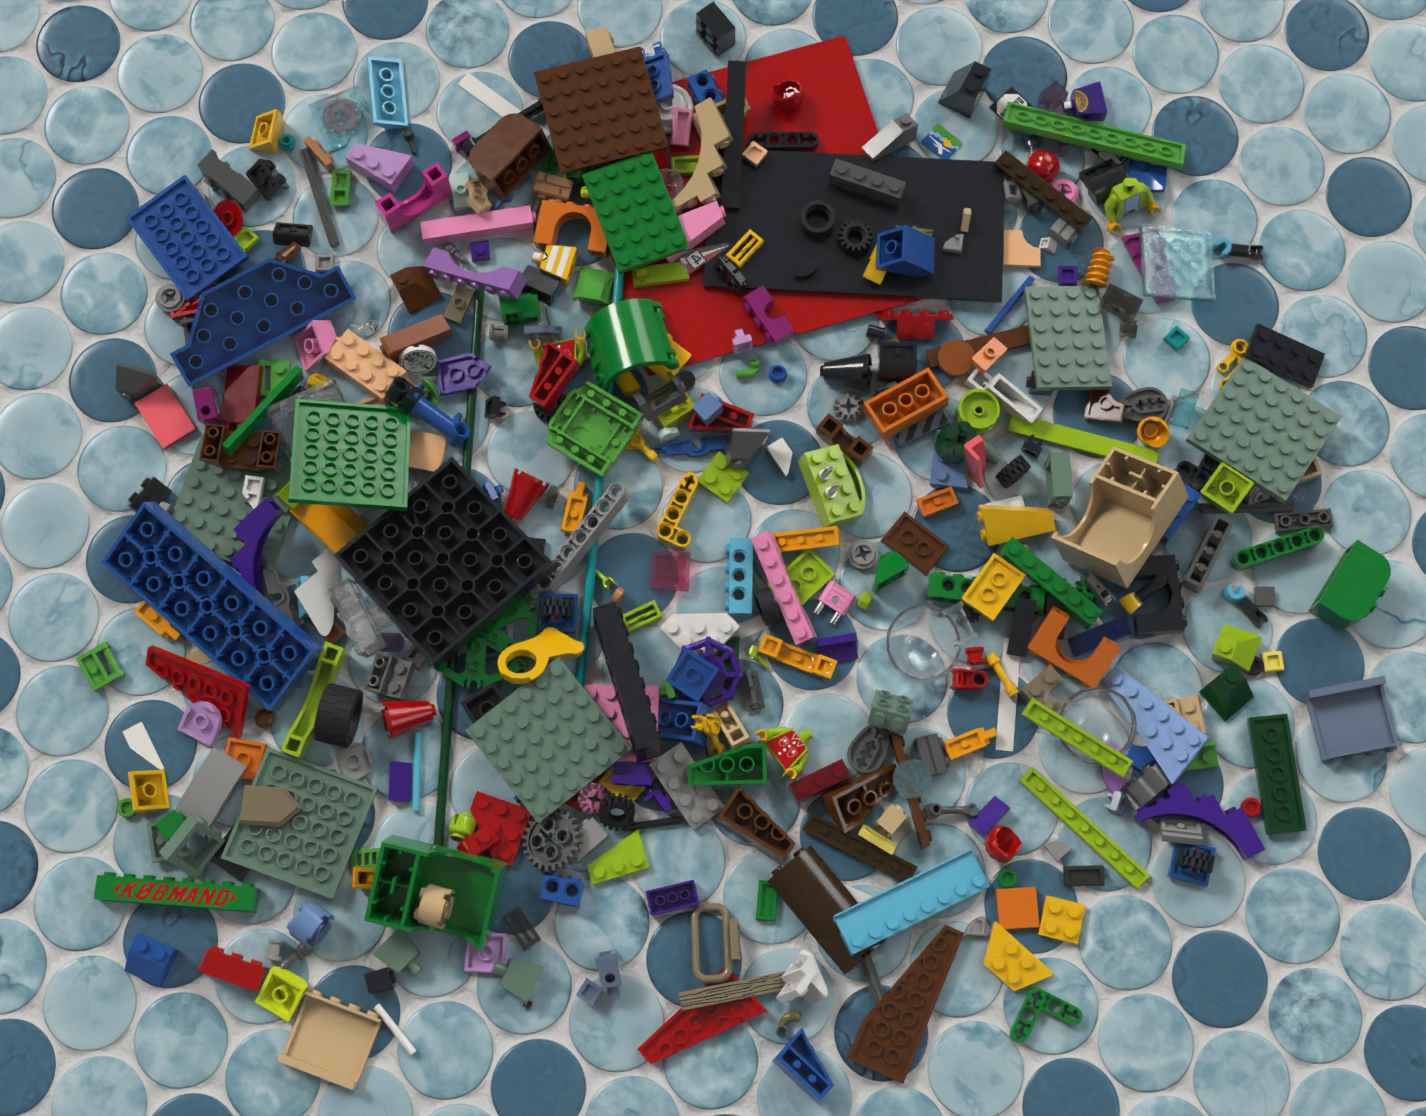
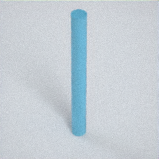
[412,733,422,812]

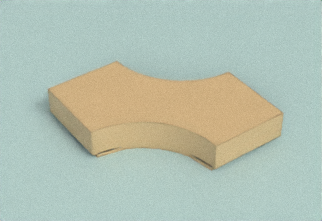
[464,178,492,214]

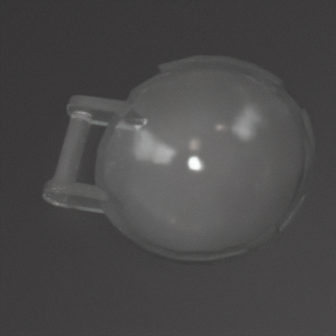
[886,601,978,682]
[1036,687,1137,765]

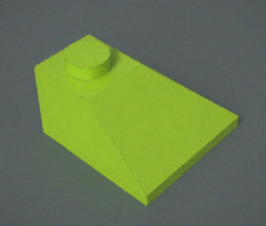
[1211,624,1262,673]

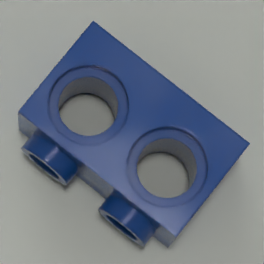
[687,69,724,104]
[540,873,585,908]

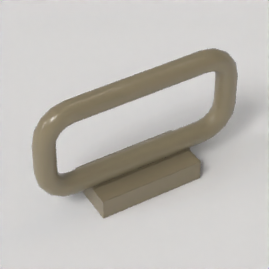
[691,903,741,983]

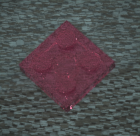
[650,551,691,592]

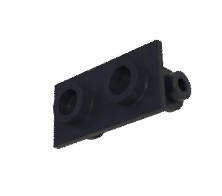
[713,257,748,296]

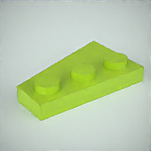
[587,830,649,885]

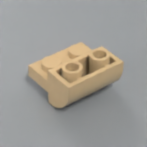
[1164,695,1208,734]

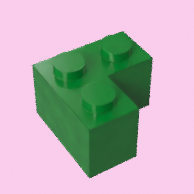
[498,293,542,327]

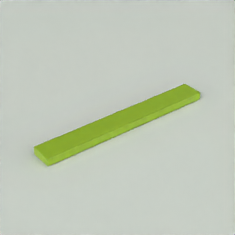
[1007,415,1159,463]
[1018,767,1151,891]

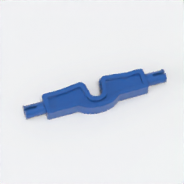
[654,436,728,458]

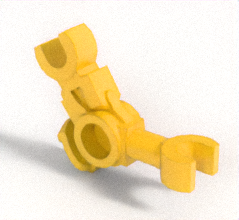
[624,428,659,464]
[691,714,726,755]

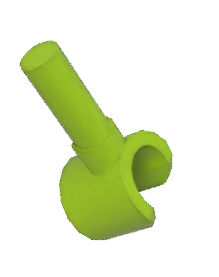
[595,569,618,592]
[748,645,770,669]

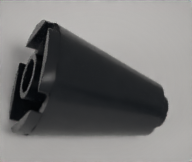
[820,354,872,391]

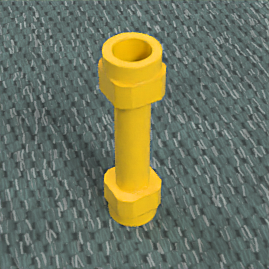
[985,652,1019,698]

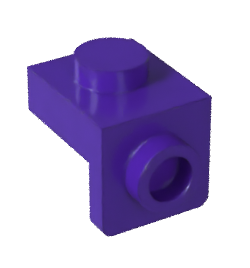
[642,788,673,814]

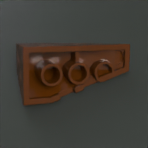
[821,763,902,833]

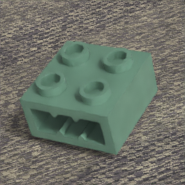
[867,690,914,734]

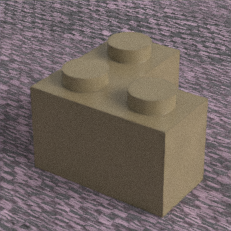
[1018,665,1063,712]

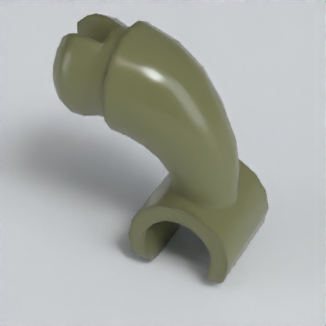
[776,1010,801,1037]

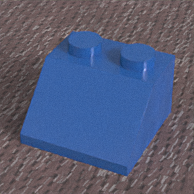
[124,933,179,987]

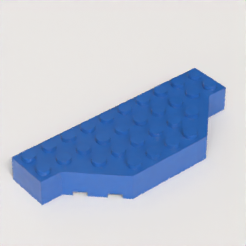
[170,258,357,387]

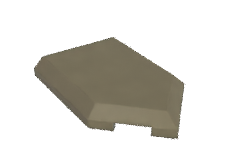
[240,785,303,827]

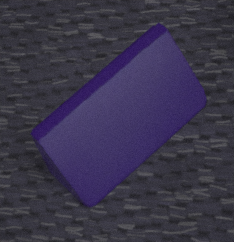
[388,761,412,802]
[968,796,1010,837]

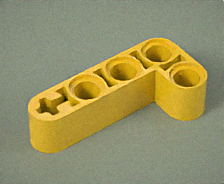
[656,472,698,551]

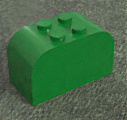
[1308,540,1391,629]

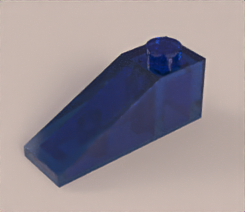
[1067,616,1132,658]

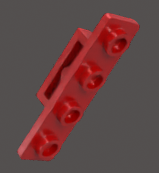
[878,309,954,339]

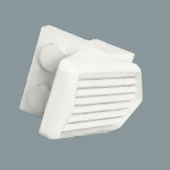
[776,950,828,1004]

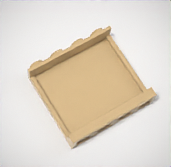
[277,989,383,1090]

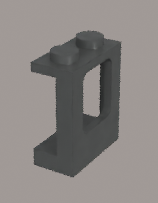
[631,371,688,421]

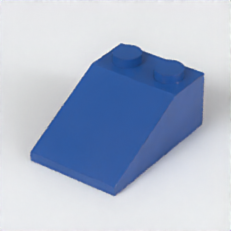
[658,698,713,746]

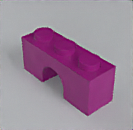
[743,285,794,347]

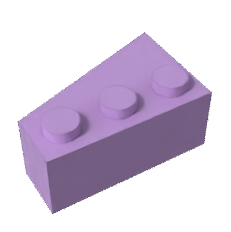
[345,143,415,193]

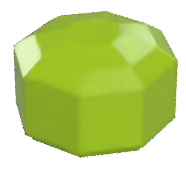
[857,591,873,611]

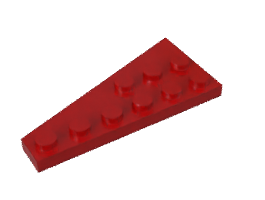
[145,645,250,739]
[637,967,767,1064]

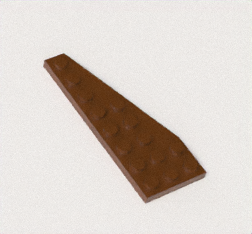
[847,925,964,1084]

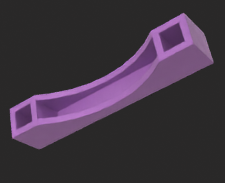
[423,247,527,299]

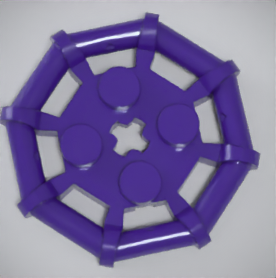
[671,636,744,707]

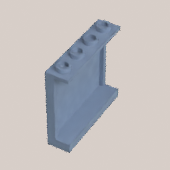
[1304,676,1403,764]

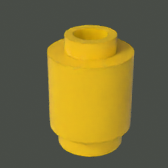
[616,372,641,398]

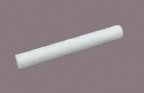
[373,1003,417,1056]

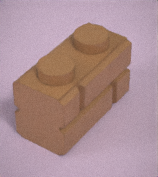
[533,171,575,203]

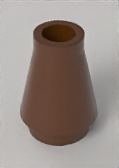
[274,242,301,264]

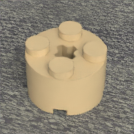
[414,884,455,929]

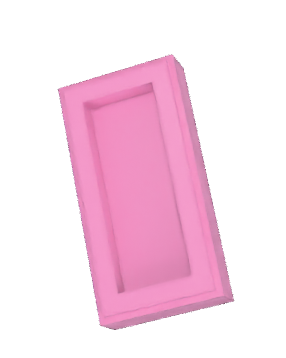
[670,107,693,147]

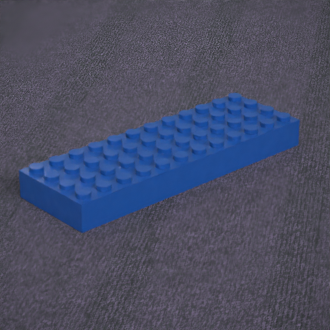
[101,502,324,711]

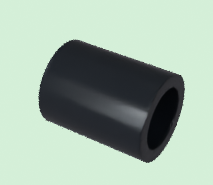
[866,324,885,341]

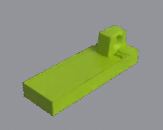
[632,262,689,288]

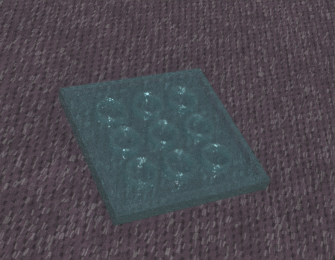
[1139,225,1215,302]

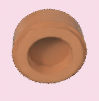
[609,587,626,606]

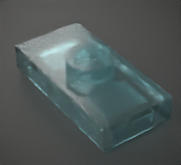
[1170,388,1199,430]

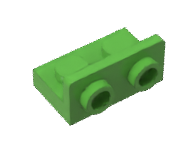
[1184,739,1219,772]

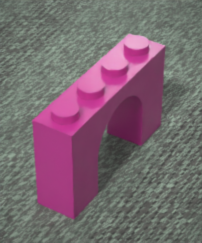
[375,162,452,234]

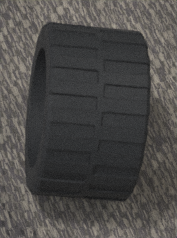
[314,683,363,748]

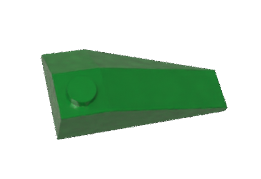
[687,744,767,785]

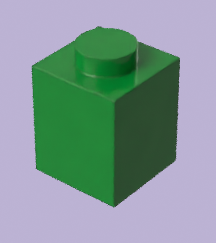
[155,809,187,841]

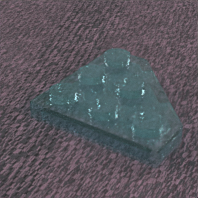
[308,85,367,154]

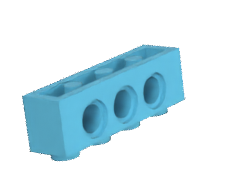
[725,538,753,618]

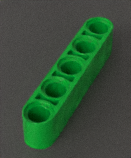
[1231,527,1324,571]

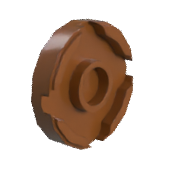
[938,339,975,377]

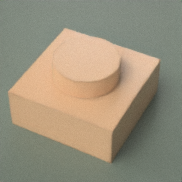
[742,141,768,168]

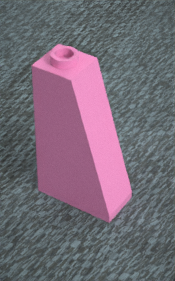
[667,201,726,263]

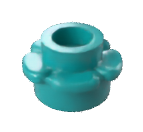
[278,134,296,151]

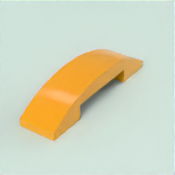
[758,634,838,679]

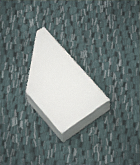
[766,438,793,477]
[242,475,266,509]

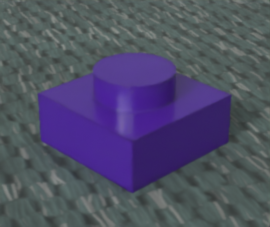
[470,240,491,262]
[1058,266,1077,286]

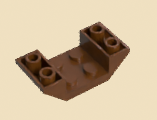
[199,423,282,473]

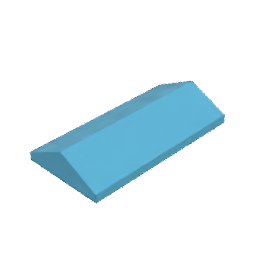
[366,56,409,130]

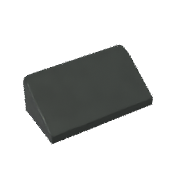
[272,222,313,247]

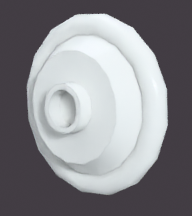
[657,84,694,134]

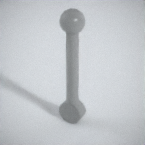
[1163,395,1178,423]

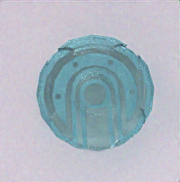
[892,759,932,799]

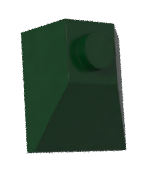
[1199,664,1254,722]

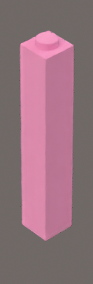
[420,205,537,246]

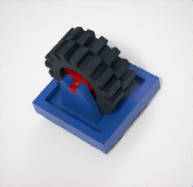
[537,593,579,633]
[1167,843,1216,887]

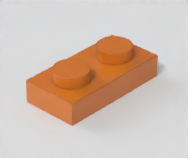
[916,486,959,518]

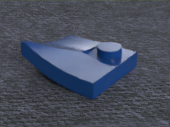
[1127,158,1167,193]

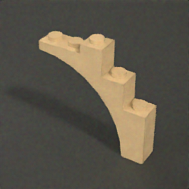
[671,97,734,216]

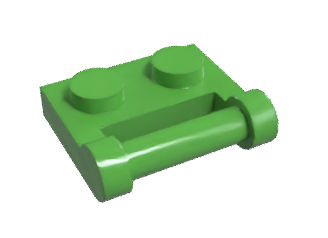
[256,359,291,398]
[76,642,126,692]

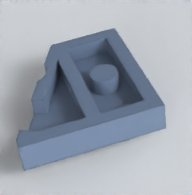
[524,325,563,340]

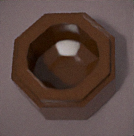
[254,709,275,729]

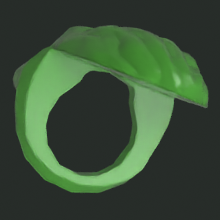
[421,379,440,407]

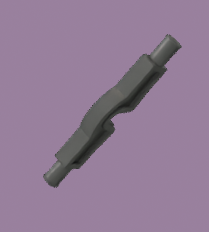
[261,557,295,623]

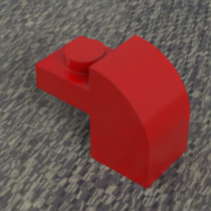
[456,823,500,856]

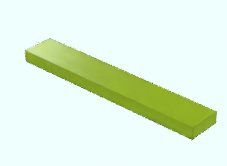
[1021,698,1133,778]

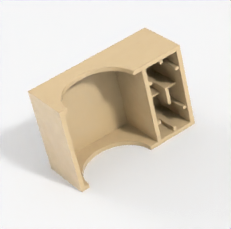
[1051,446,1189,588]

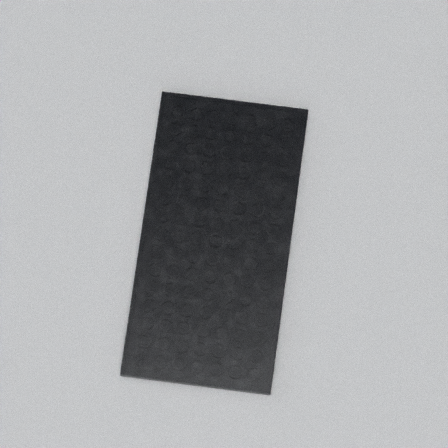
[704,148,1005,303]

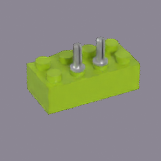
[798,444,865,527]

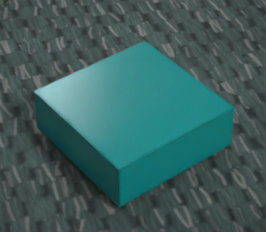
[1163,325,1190,352]

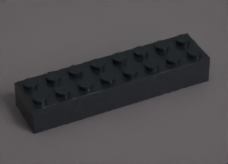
[593,602,663,763]

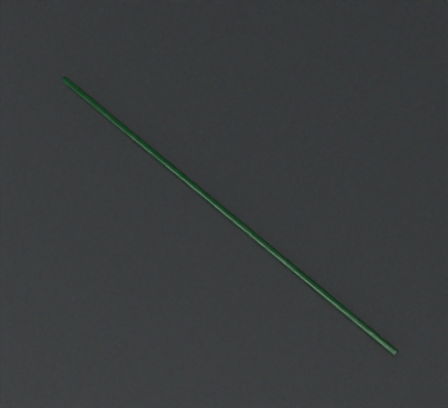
[433,289,484,847]

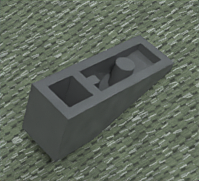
[861,113,918,161]

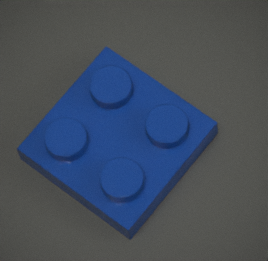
[665,648,720,702]

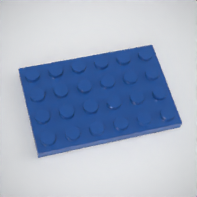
[126,175,249,302]

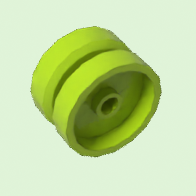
[955,389,1000,436]

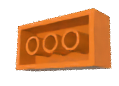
[863,367,948,441]

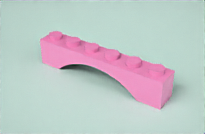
[750,531,817,645]

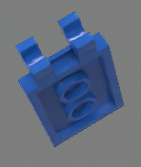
[641,41,674,104]

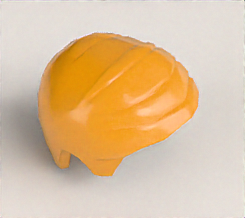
[1137,417,1170,448]

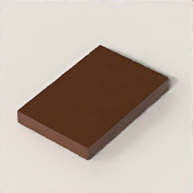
[881,511,950,576]

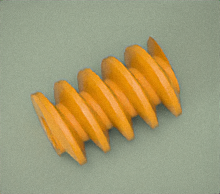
[1083,247,1115,289]

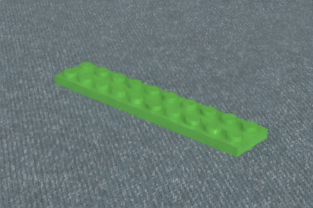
[1002,101,1186,170]

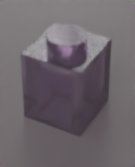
[1038,80,1068,112]

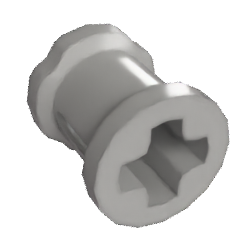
[489,324,510,341]
[265,939,286,962]

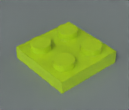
[698,452,750,504]

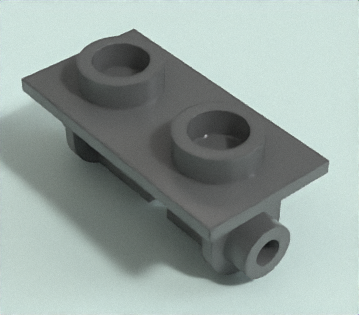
[740,670,765,712]

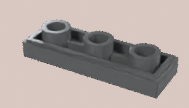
[1272,508,1334,534]

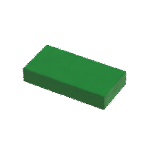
[756,880,778,922]

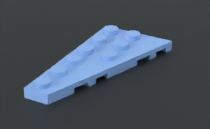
[1104,665,1210,784]

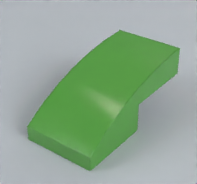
[330,170,352,206]

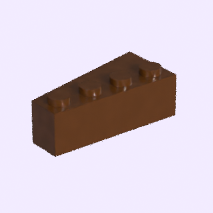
[716,785,796,865]

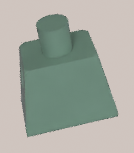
[373,929,422,976]
[491,958,543,1002]

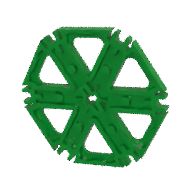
[423,592,538,690]

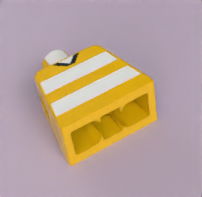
[532,245,578,286]

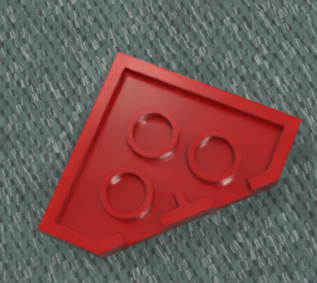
[470,791,531,867]

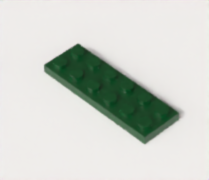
[1247,714,1307,835]

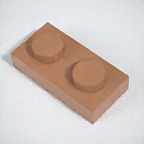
[304,136,335,173]

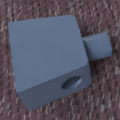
[595,949,622,999]

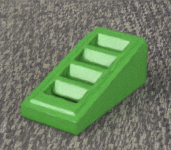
[351,848,380,870]

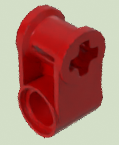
[950,668,988,691]

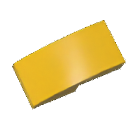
[863,244,886,285]

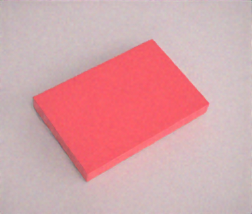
[135,384,197,450]

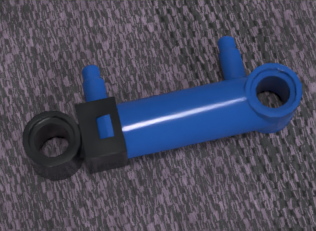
[385,376,470,448]

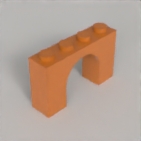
[533,199,610,258]
[1027,605,1121,689]

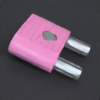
[813,580,856,625]

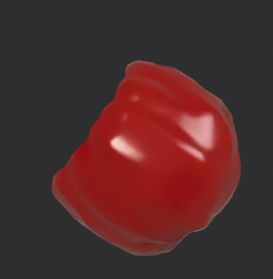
[772,79,804,111]
[1026,151,1060,183]
[984,825,1022,863]

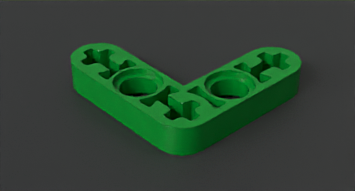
[1009,988,1083,1043]

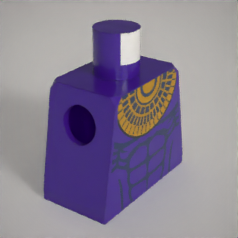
[1062,81,1108,121]

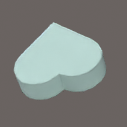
[657,427,680,445]

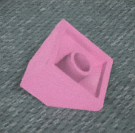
[293,320,337,371]

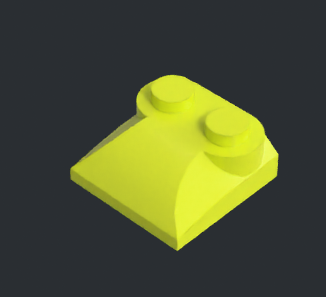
[255,966,308,1022]

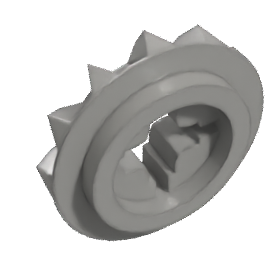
[155,284,185,313]
[833,392,863,422]
[848,539,878,570]

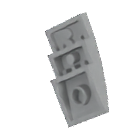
[175,747,248,838]

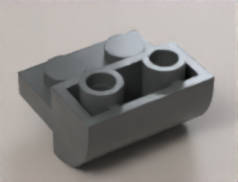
[364,652,416,701]

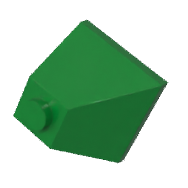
[872,551,910,593]

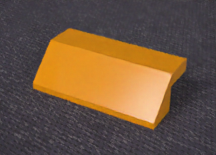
[289,503,369,554]

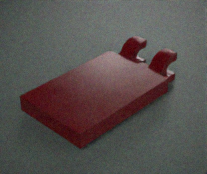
[221,365,264,431]

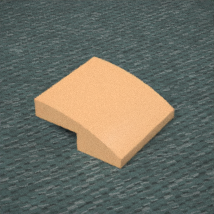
[409,431,448,473]

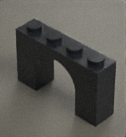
[1133,554,1187,637]

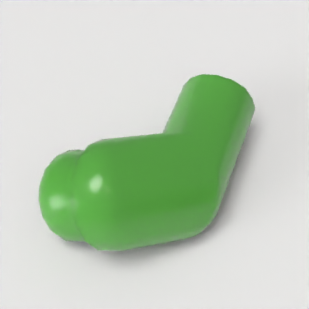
[736,358,761,379]

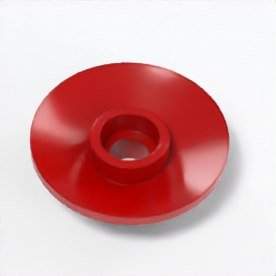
[214,200,243,236]

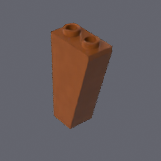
[379,314,453,364]

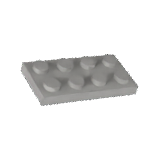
[648,742,725,830]

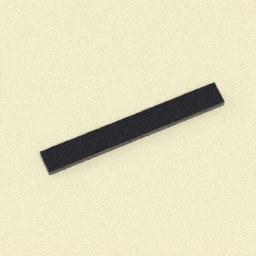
[721,60,747,209]

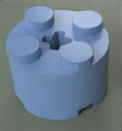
[287,902,334,949]

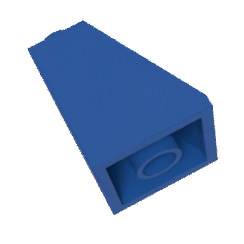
[876,225,935,278]

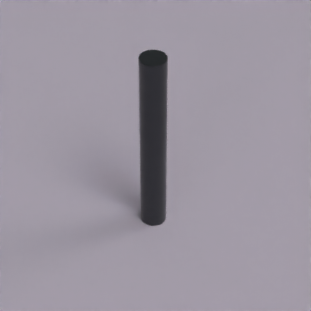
[625,816,683,832]

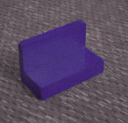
[816,633,858,662]
[612,762,653,788]

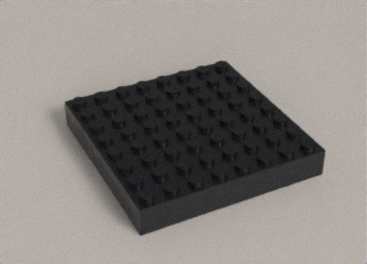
[334,457,555,671]

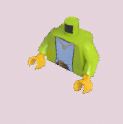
[1104,178,1162,234]

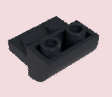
[1079,158,1127,206]
[877,342,917,382]

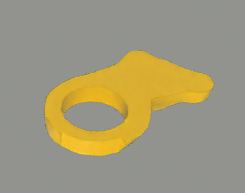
[497,627,584,684]

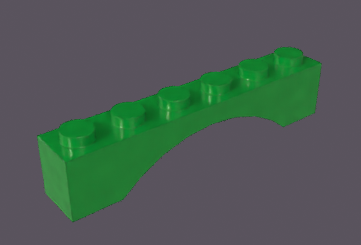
[998,537,1103,630]

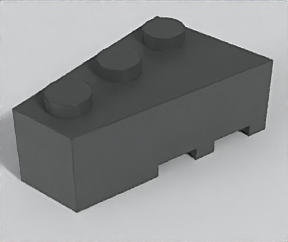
[198,149,261,212]

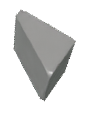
[1003,181,1022,204]

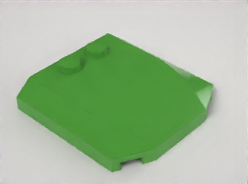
[546,381,644,478]

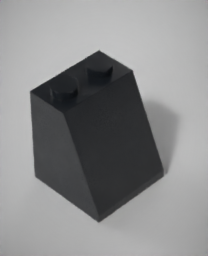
[938,61,992,118]

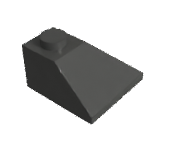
[116,362,163,400]
[725,428,770,469]

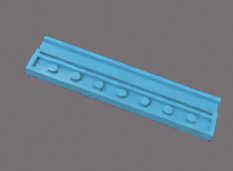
[833,848,990,955]

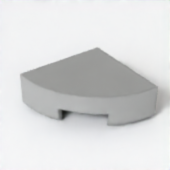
[943,234,964,254]
[1044,841,1072,861]
[965,916,986,937]

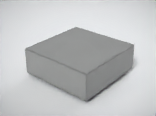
[315,254,335,274]

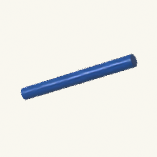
[984,276,1035,335]

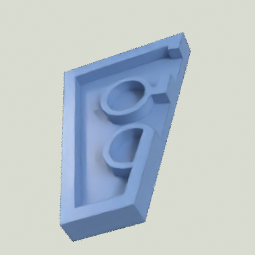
[930,429,968,490]

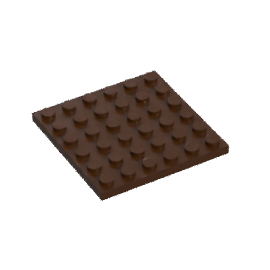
[534,46,669,175]

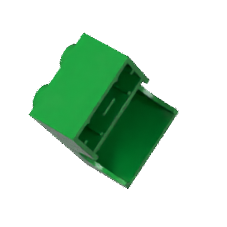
[364,834,508,950]

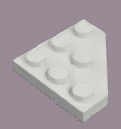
[660,613,741,655]

